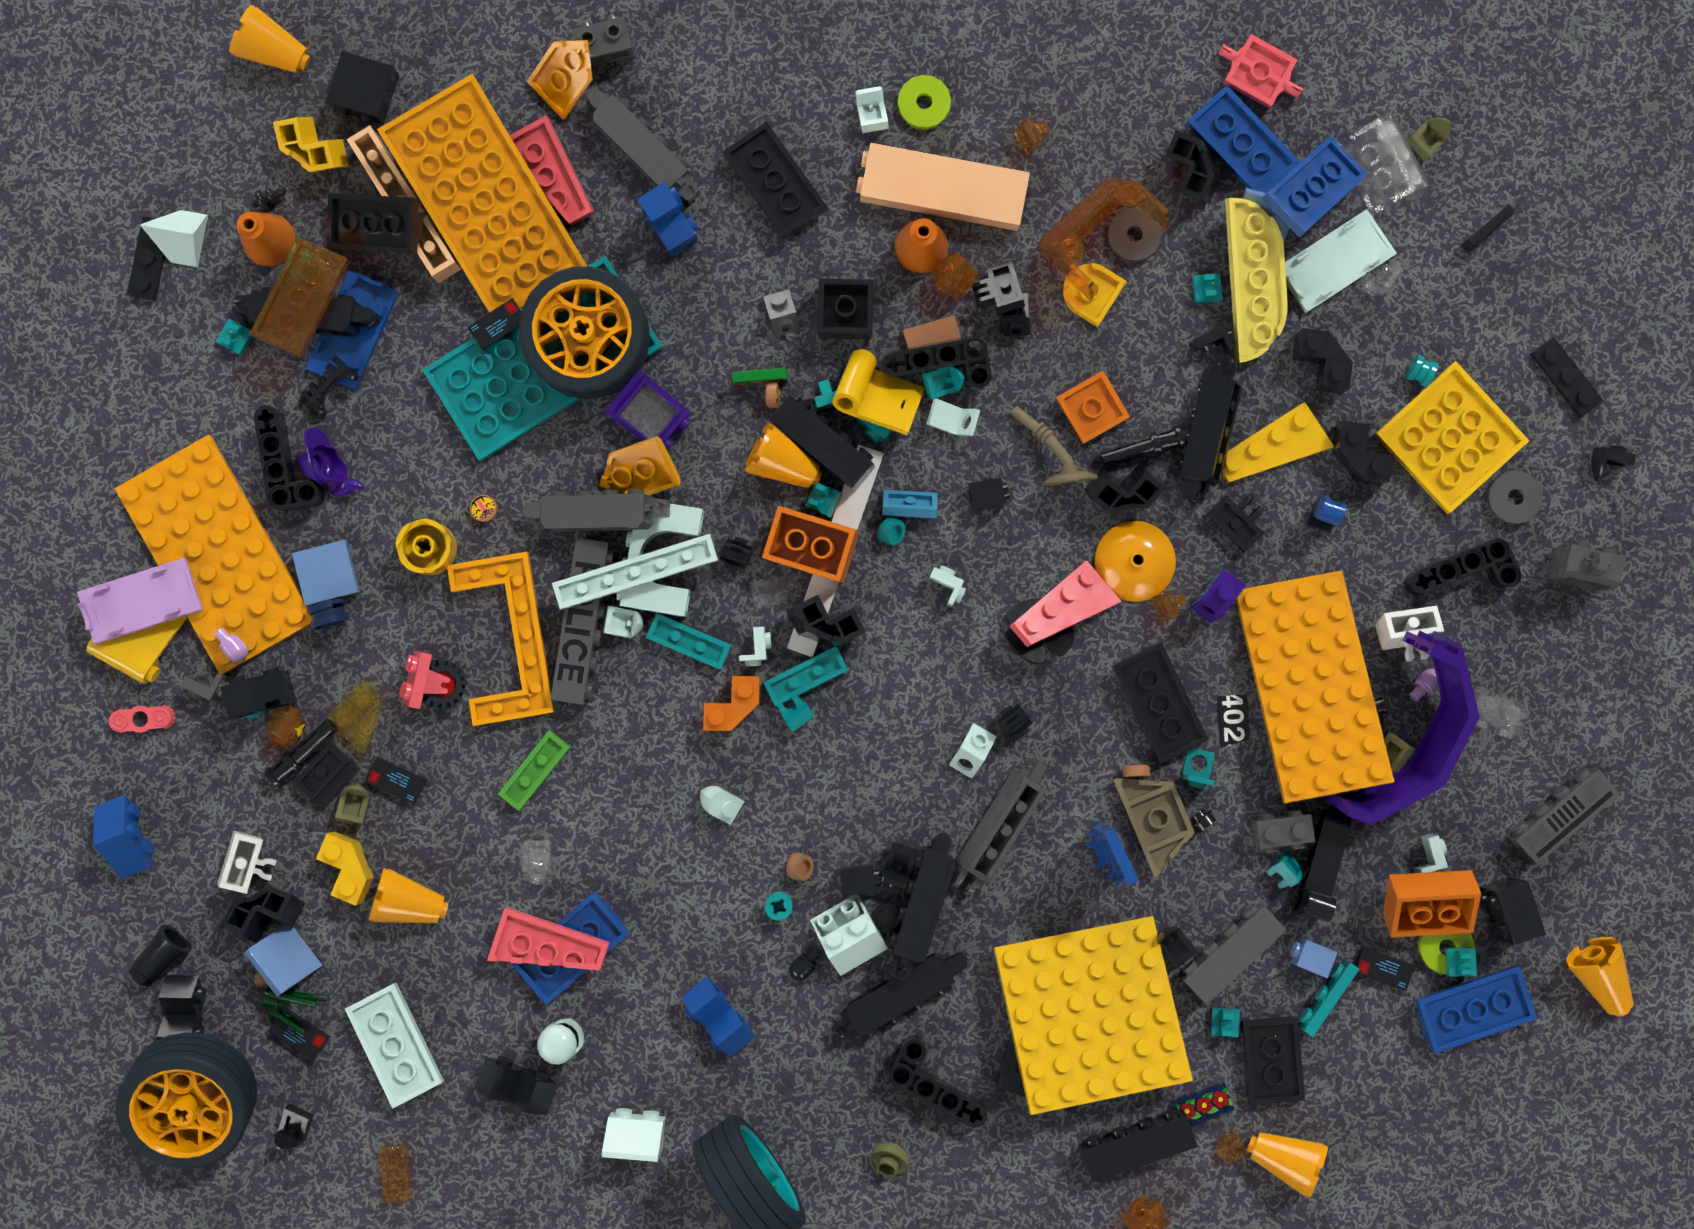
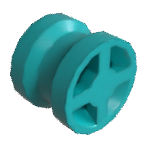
[1406,354,1439,387]
[765,891,793,921]

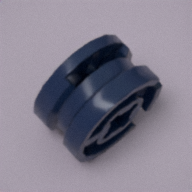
[306,598,350,630]

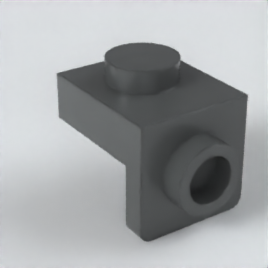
[763,289,800,337]
[180,674,230,701]

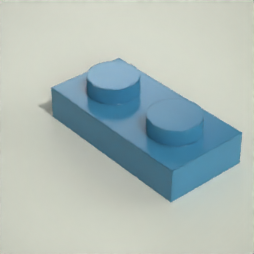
[882,490,938,518]

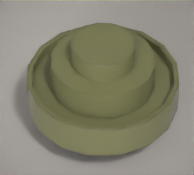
[869,1143,911,1178]

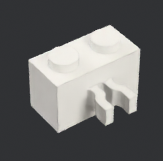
[1375,606,1444,662]
[217,831,277,894]

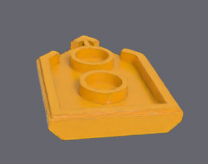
[527,40,593,120]
[599,436,681,496]

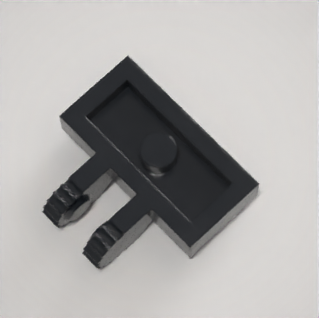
[1205,492,1267,553]

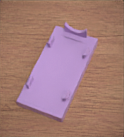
[77,558,204,645]

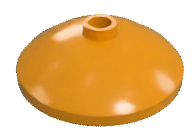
[1094,521,1176,602]

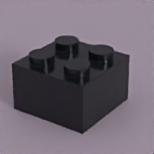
[818,278,873,340]
[1480,877,1546,945]

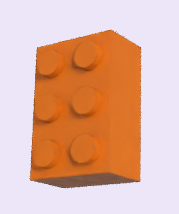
[762,506,860,583]
[1383,870,1481,937]

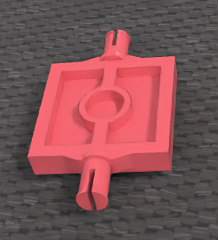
[1218,34,1303,109]

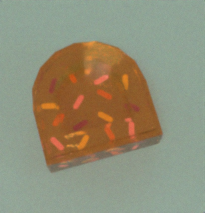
[1215,1128,1249,1162]

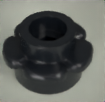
[1191,809,1216,833]

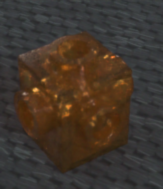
[930,251,979,300]
[1120,1194,1171,1229]

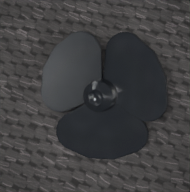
[1004,598,1075,664]

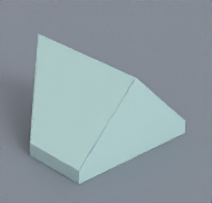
[140,210,208,268]

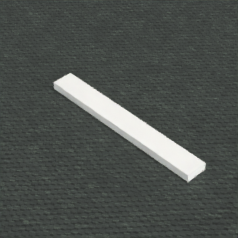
[787,445,884,657]

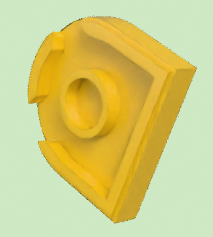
[1062,263,1127,328]

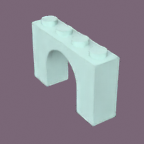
[617,504,704,617]

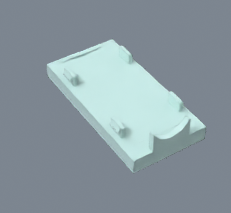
[1285,209,1397,313]
[345,983,444,1109]

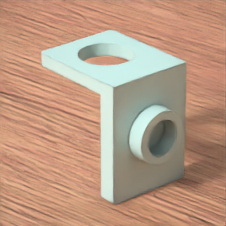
[927,399,980,436]
[949,723,996,778]

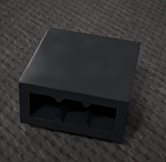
[326,51,399,125]

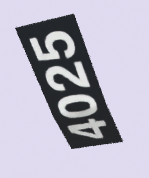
[1217,695,1249,748]

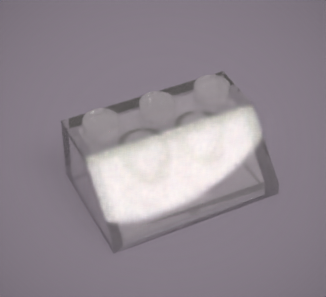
[1338,114,1430,216]

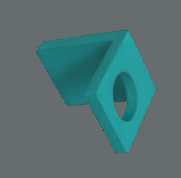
[1181,748,1215,789]

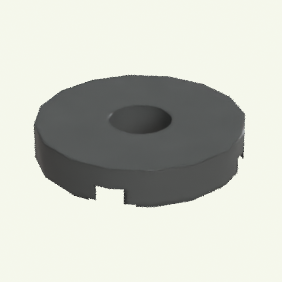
[1107,208,1162,262]
[1487,470,1543,524]

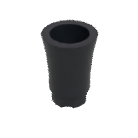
[129,925,192,987]

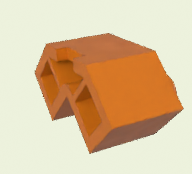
[703,676,761,731]

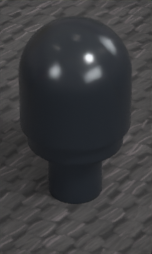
[789,946,822,981]

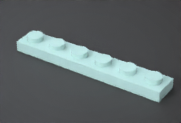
[552,534,718,610]

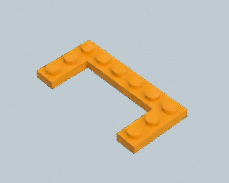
[447,552,555,726]

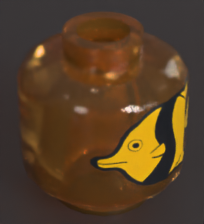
[265,706,306,749]

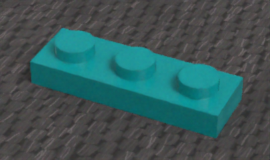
[646,613,732,670]
[763,646,848,707]
[1299,960,1359,1037]

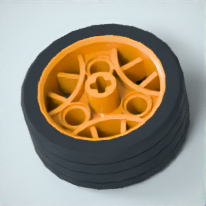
[519,266,650,399]
[116,1032,257,1169]

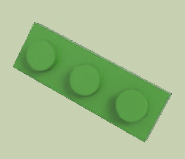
[498,730,571,811]

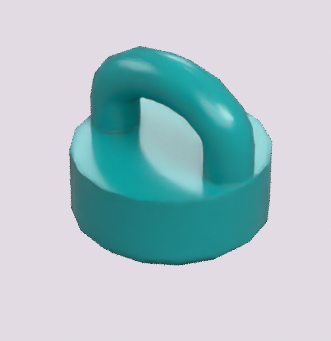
[877,517,905,546]

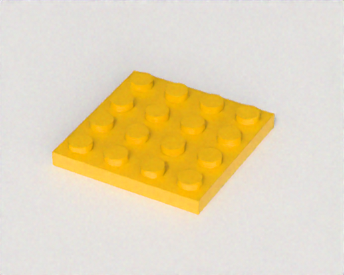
[1374,361,1529,514]

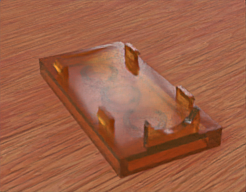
[250,238,350,358]

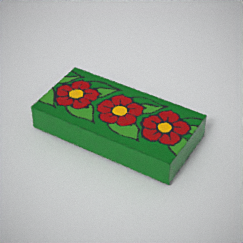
[732,368,788,386]

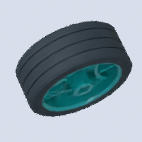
[692,1114,806,1229]

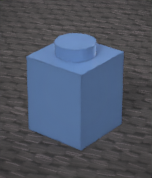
[1290,937,1337,978]

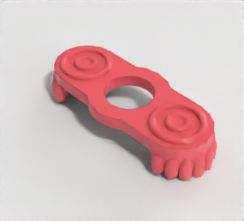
[109,705,176,733]

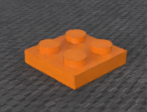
[1055,371,1130,445]

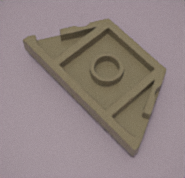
[1112,778,1195,877]

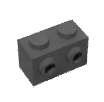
[572,16,635,67]
[1250,809,1315,853]

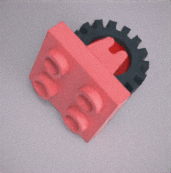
[399,650,467,709]

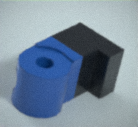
[1306,496,1347,533]

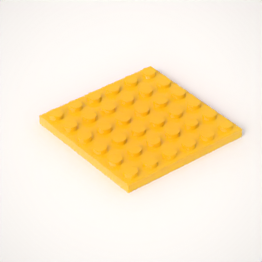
[993,916,1193,1115]

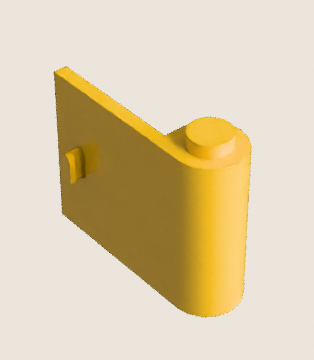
[833,349,925,435]
[86,616,187,685]

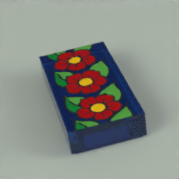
[1172,1082,1234,1125]

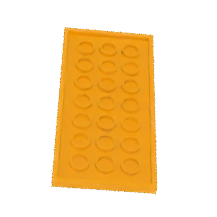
[377,73,587,313]
[114,434,312,674]
[1236,570,1394,804]

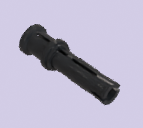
[1100,425,1185,469]
[264,718,339,788]

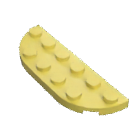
[1225,198,1287,363]

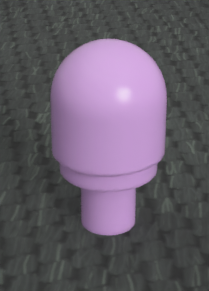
[214,628,248,662]
[1409,668,1439,702]

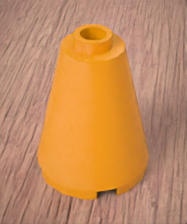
[229,5,310,73]
[744,423,822,488]
[368,868,448,923]
[1566,937,1634,1017]
[1247,1132,1328,1198]

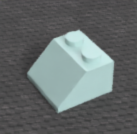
[602,1108,666,1162]

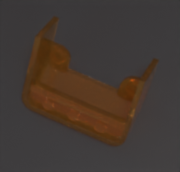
[1040,177,1169,301]

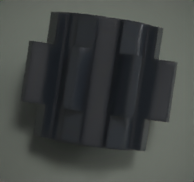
[719,536,753,571]
[996,704,1032,739]

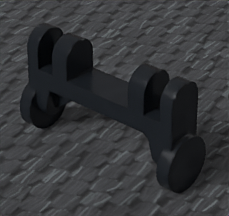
[302,356,360,416]

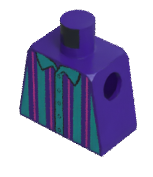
[1190,566,1246,623]

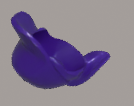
[299,428,364,497]

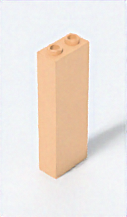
[856,143,1030,231]

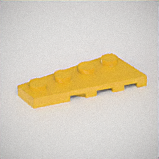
[1222,402,1334,483]

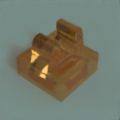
[1013,117,1050,155]
[1151,590,1187,622]

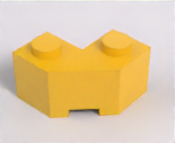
[273,117,349,172]
[316,831,374,906]

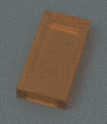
[379,1144,413,1203]

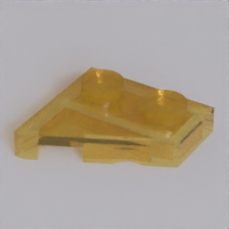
[325,679,384,754]

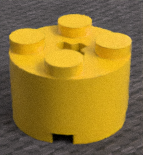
[396,519,457,575]

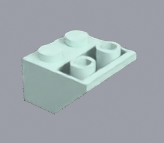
[810,895,888,976]

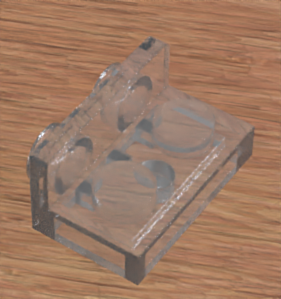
[1474,687,1529,740]

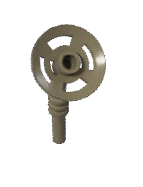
[1011,406,1098,486]

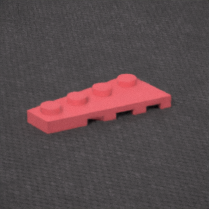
[510,116,595,225]
[1010,560,1122,647]
[487,907,610,970]

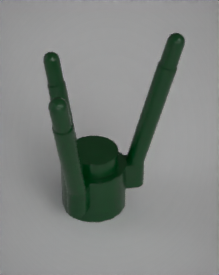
[261,987,329,1035]

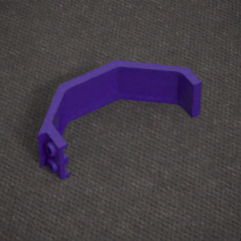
[1323,630,1480,825]

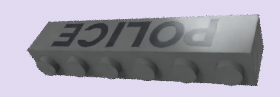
[550,538,615,705]

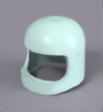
[537,1018,584,1065]

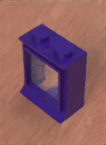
[605,369,692,452]

